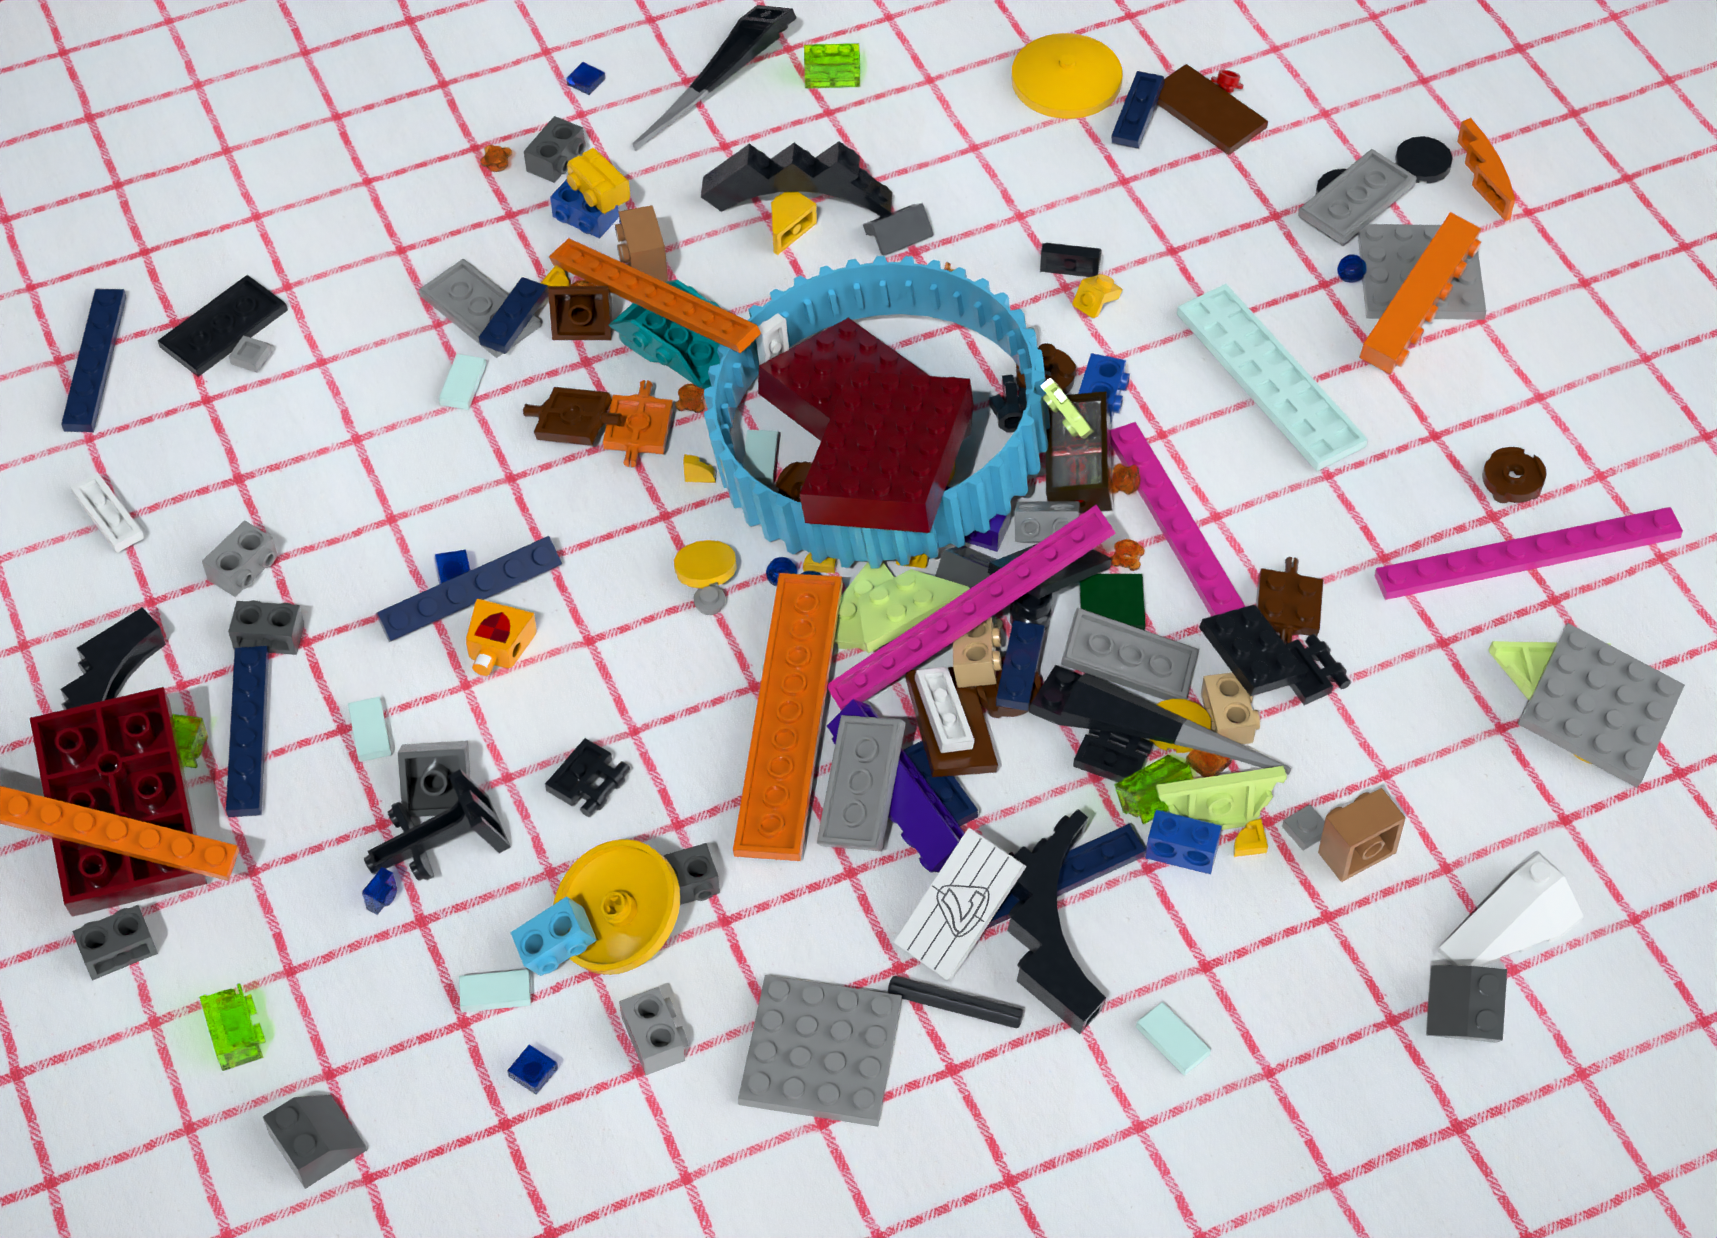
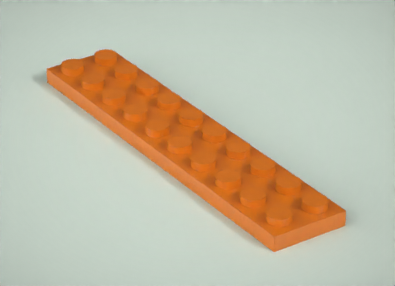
[733,573,843,861]

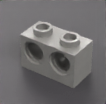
[1014,501,1079,542]
[202,520,278,597]
[619,987,688,1076]

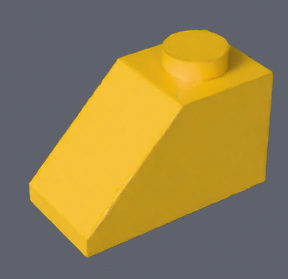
[771,192,817,255]

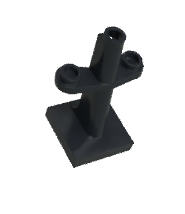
[364,769,511,881]

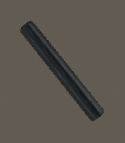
[888,976,1023,1028]

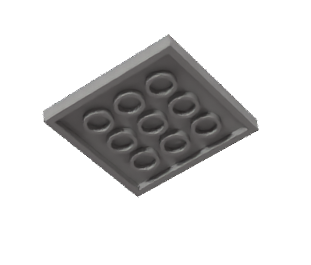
[1357,224,1486,320]
[1518,623,1685,788]
[738,975,902,1127]

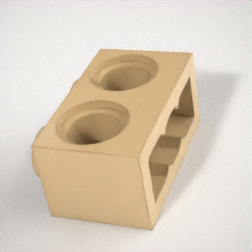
[953,616,1002,688]
[1201,673,1260,744]

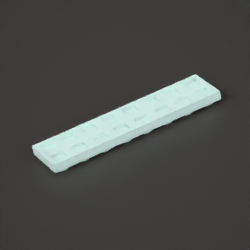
[1177,284,1368,471]

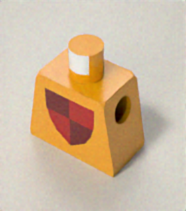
[466,599,537,676]

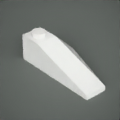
[1438,853,1583,967]

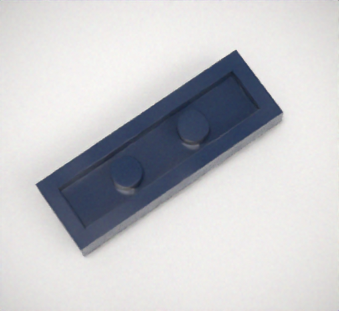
[1111,71,1164,148]
[479,277,549,354]
[996,621,1045,711]
[904,741,978,826]

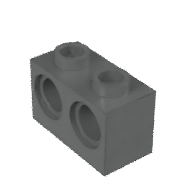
[524,116,586,183]
[228,600,304,655]
[663,843,720,905]
[72,905,158,981]

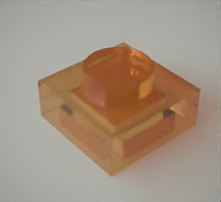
[1185,749,1233,777]

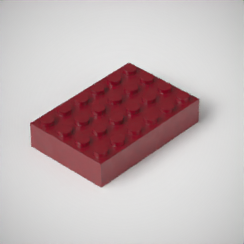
[758,317,973,441]
[800,371,974,533]
[30,687,207,917]

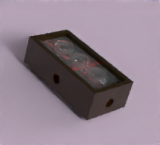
[1046,391,1112,513]

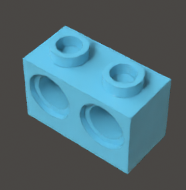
[510,897,597,976]

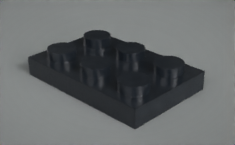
[1199,604,1307,697]

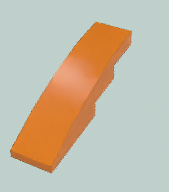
[1457,118,1515,221]

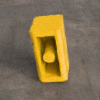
[566,148,630,214]

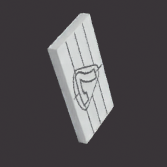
[893,828,1026,982]

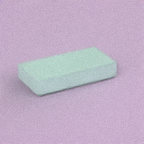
[439,354,486,410]
[743,430,778,485]
[348,696,392,762]
[459,969,531,1012]
[1136,1002,1211,1076]

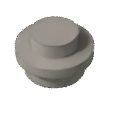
[694,585,725,615]

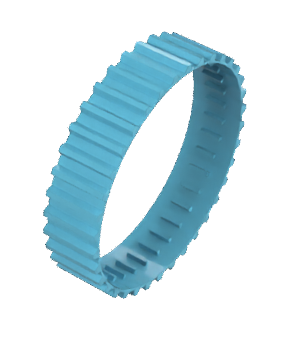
[704,256,1050,569]

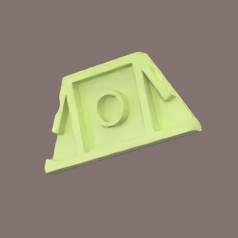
[1041,378,1094,439]
[834,562,895,652]
[858,569,970,653]
[1489,641,1611,700]
[1156,766,1287,830]

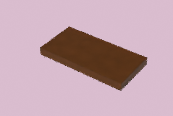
[1156,64,1268,155]
[905,667,998,777]

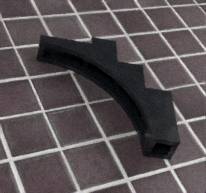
[701,141,892,217]
[60,607,166,710]
[1007,809,1106,1034]

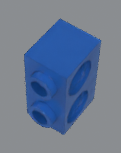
[550,179,619,239]
[1078,353,1130,424]
[1145,810,1222,875]

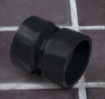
[1010,593,1052,630]

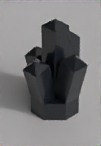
[989,375,1027,433]

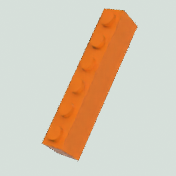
[1359,212,1482,375]

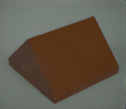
[548,286,612,340]

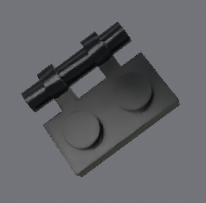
[1286,634,1351,705]
[1073,729,1154,789]
[545,738,630,817]

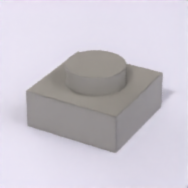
[229,335,271,372]
[1282,804,1325,851]

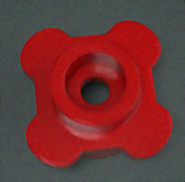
[1211,69,1244,92]

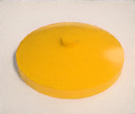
[1011,33,1122,119]
[553,839,680,975]

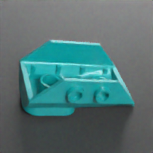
[609,279,720,389]

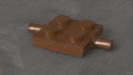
[523,387,623,446]
[1256,557,1323,644]

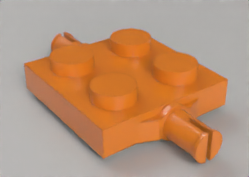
[603,380,673,467]

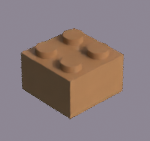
[615,205,668,282]
[1318,788,1406,882]

